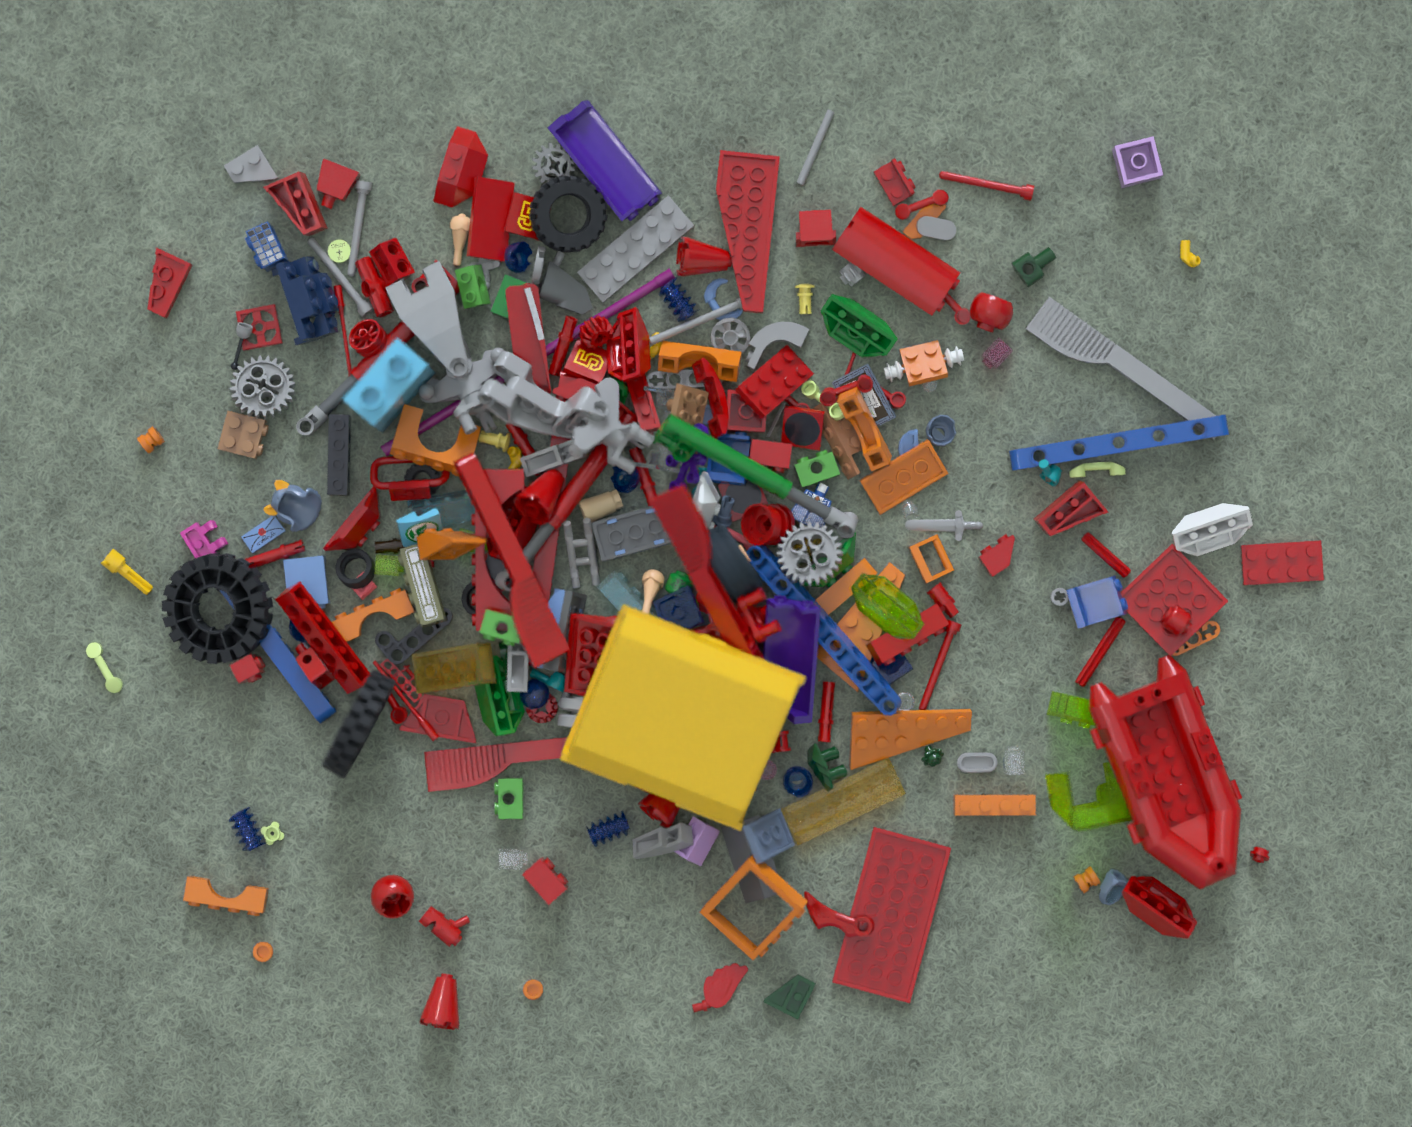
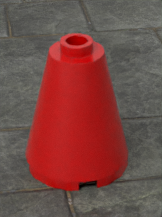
[676,237,732,277]
[514,469,564,525]
[638,793,681,829]
[419,973,459,1030]

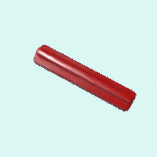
[1081,532,1131,578]

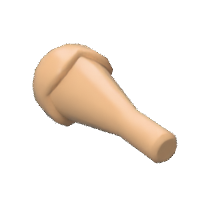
[450,214,470,266]
[642,569,665,614]

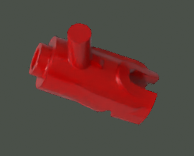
[419,906,470,947]

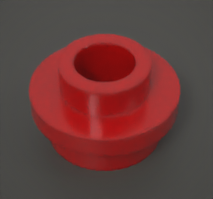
[1249,847,1270,863]

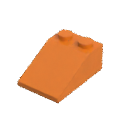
[417,528,486,560]

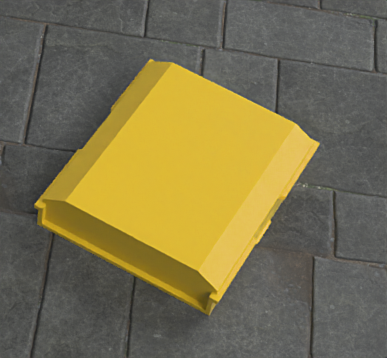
[560,604,805,831]

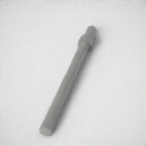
[649,298,742,345]

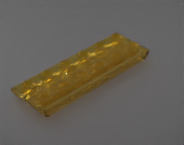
[781,758,906,845]

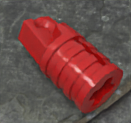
[927,582,959,618]

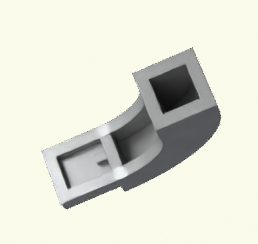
[745,322,809,370]

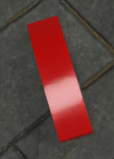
[692,358,728,439]

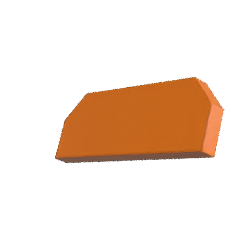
[903,204,946,239]

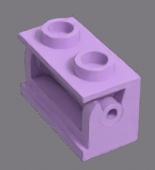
[675,817,720,866]

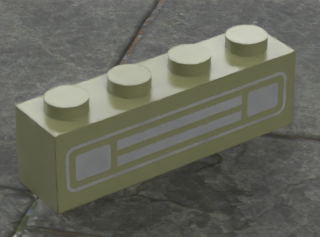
[398,544,447,628]

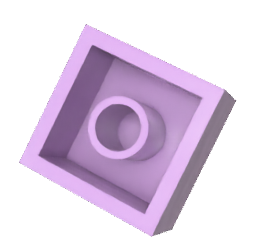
[1112,136,1163,188]

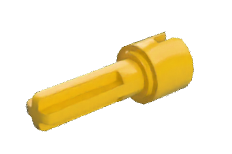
[101,548,153,595]

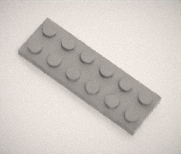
[577,195,694,303]

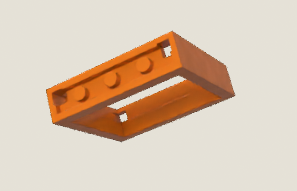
[700,854,808,960]

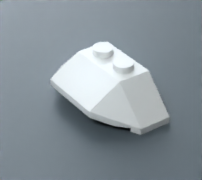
[693,471,721,532]
[1172,503,1253,556]

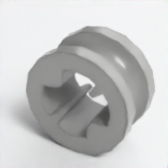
[1050,588,1069,606]

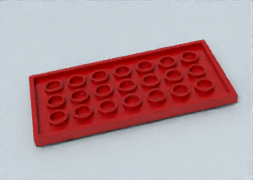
[832,827,951,1003]

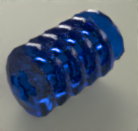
[658,277,700,322]
[228,807,267,851]
[586,810,630,847]

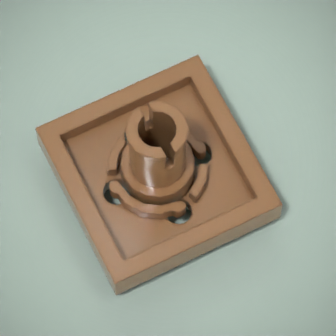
[667,384,709,426]

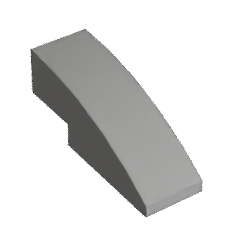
[520,439,588,477]
[507,641,528,692]
[632,823,693,859]

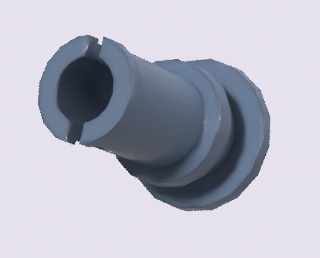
[712,495,735,527]

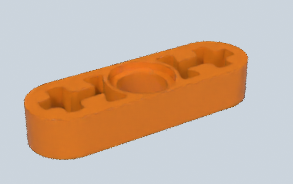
[1172,621,1220,656]

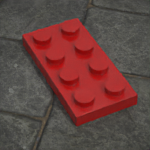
[467,176,515,262]
[735,345,814,419]
[1240,540,1324,585]

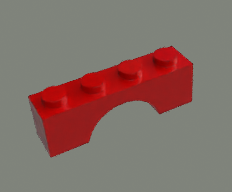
[866,604,949,666]

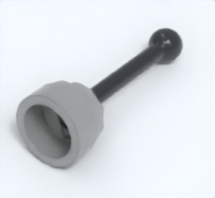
[231,322,253,370]

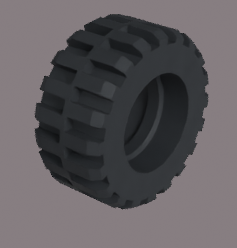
[529,176,608,253]

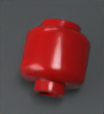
[1161,606,1192,635]

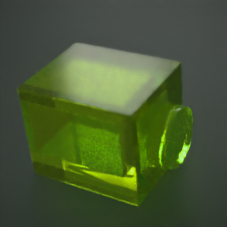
[374,554,405,576]

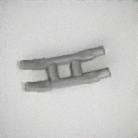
[563,518,600,588]

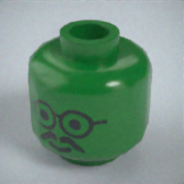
[665,570,694,601]

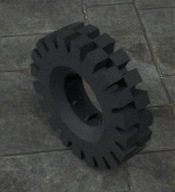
[162,553,273,664]
[322,670,396,778]

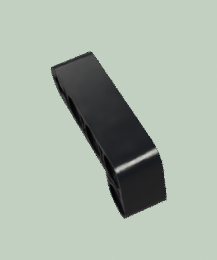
[375,607,453,664]

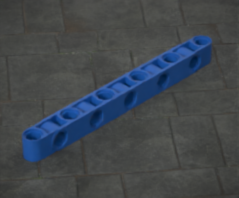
[1009,415,1229,471]
[746,545,902,716]

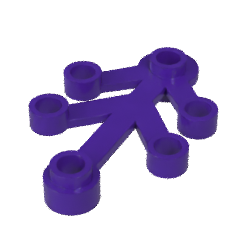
[666,423,709,490]

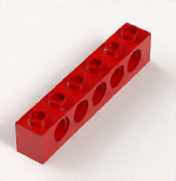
[275,581,370,694]

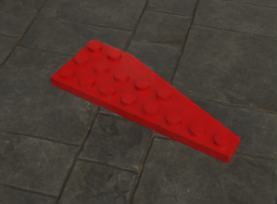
[716,150,780,314]

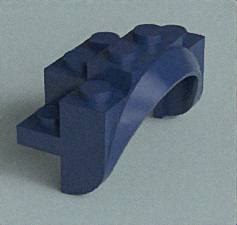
[271,257,339,345]

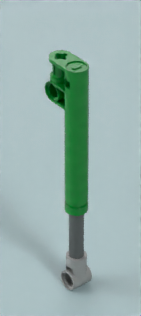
[652,413,858,538]

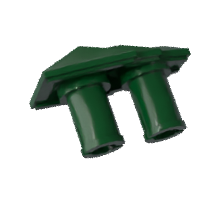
[807,743,847,792]

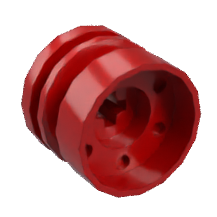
[741,504,795,545]

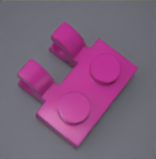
[180,520,228,558]

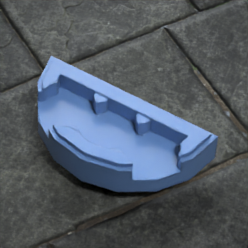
[898,429,918,456]

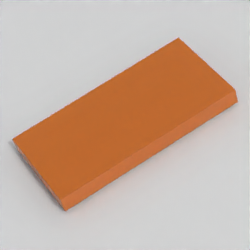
[859,439,949,515]

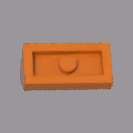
[909,534,954,584]

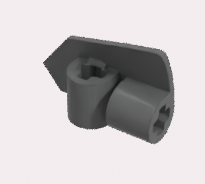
[538,261,592,315]

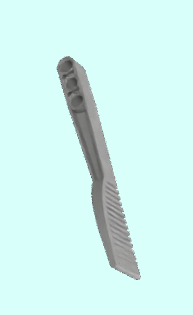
[1026,297,1216,440]

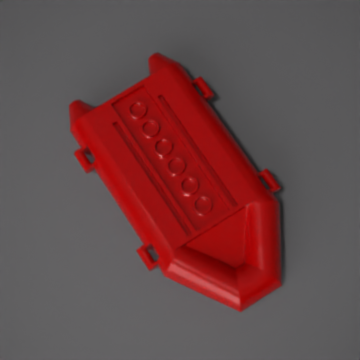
[1088,655,1242,890]

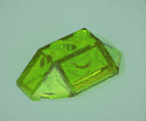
[851,573,924,639]

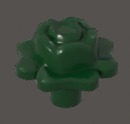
[921,746,944,767]

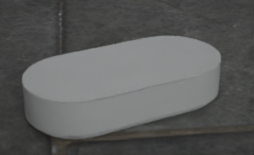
[916,216,956,240]
[957,752,997,773]

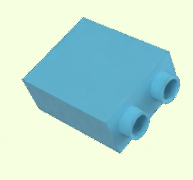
[343,338,435,433]

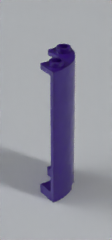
[547,100,662,221]
[763,595,821,724]

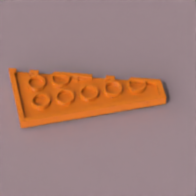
[817,562,905,692]
[849,709,972,770]

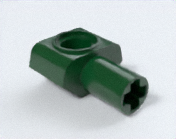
[1011,247,1056,288]

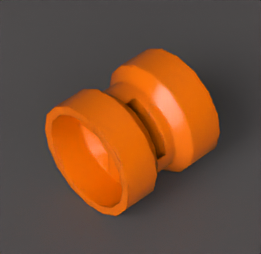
[137,426,165,454]
[1073,866,1101,894]

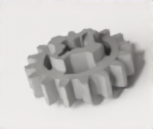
[532,142,575,183]

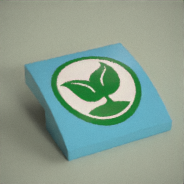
[396,508,443,547]

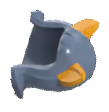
[263,480,322,532]

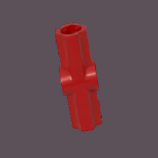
[355,256,394,318]

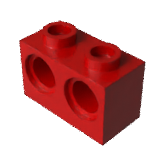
[369,238,415,287]

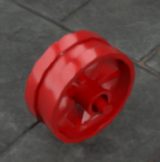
[349,319,387,357]

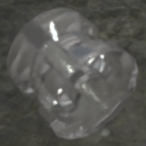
[898,692,915,711]

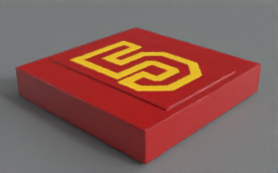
[504,192,551,242]
[563,339,608,384]

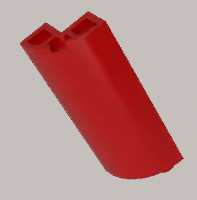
[832,207,961,316]

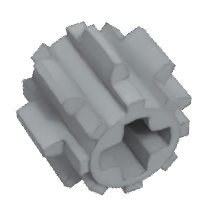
[839,262,865,287]

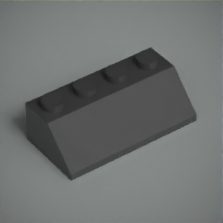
[721,815,778,903]

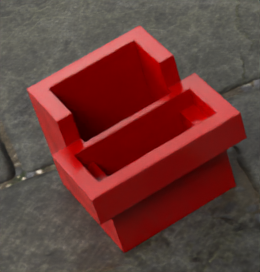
[796,210,836,247]

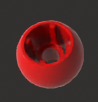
[970,292,1013,333]
[370,875,414,918]

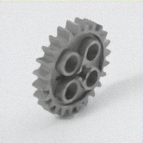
[230,355,295,419]
[777,521,843,587]

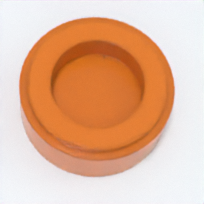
[253,942,273,962]
[523,979,543,1000]

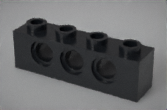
[327,414,351,496]

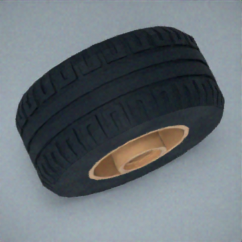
[709,525,763,603]

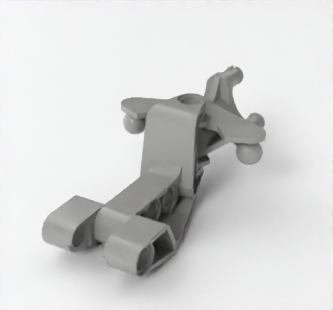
[386,261,505,434]
[478,351,655,474]

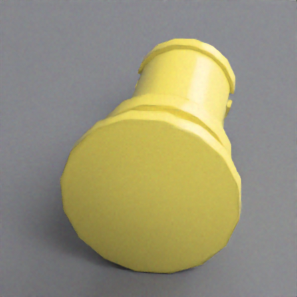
[795,284,815,314]
[479,430,510,452]

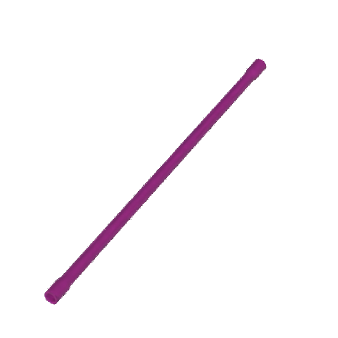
[380,269,675,456]

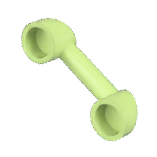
[801,381,844,421]
[1069,461,1126,478]
[86,642,123,693]

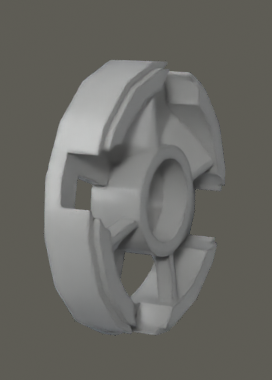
[531,246,546,286]
[711,317,750,353]

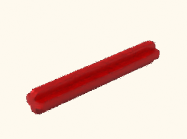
[1075,617,1126,687]

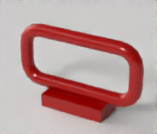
[370,456,450,501]

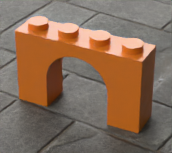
[390,404,481,477]

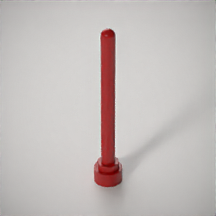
[939,171,1034,201]
[919,619,962,710]

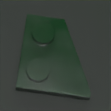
[763,974,816,1020]

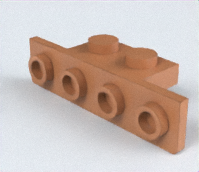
[812,403,862,480]

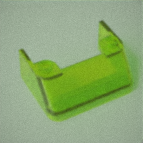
[1045,762,1132,832]

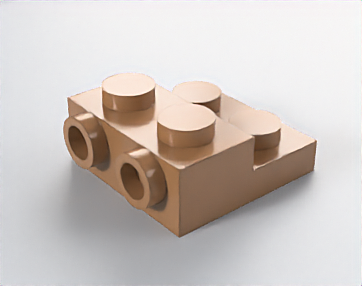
[217,411,269,459]

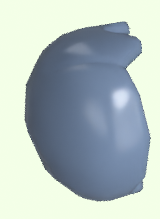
[926,415,956,446]

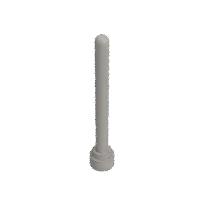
[347,180,372,277]
[308,238,374,318]

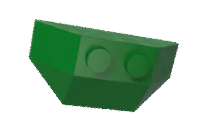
[820,294,898,357]
[798,532,856,588]
[474,655,525,737]

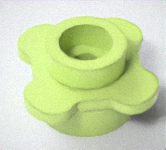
[261,822,284,845]

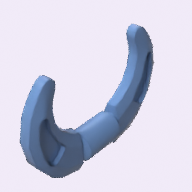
[704,279,743,320]

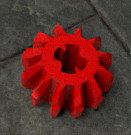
[578,315,614,349]

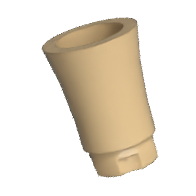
[578,489,623,524]

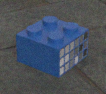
[245,221,289,272]

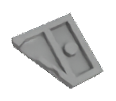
[224,145,278,183]

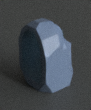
[1099,869,1128,905]

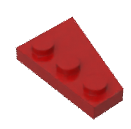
[147,248,193,319]

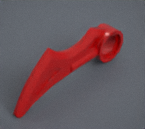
[804,891,875,937]

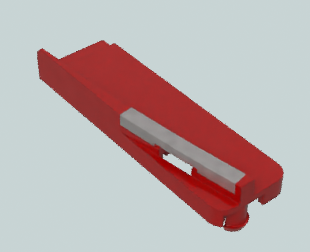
[505,283,551,394]

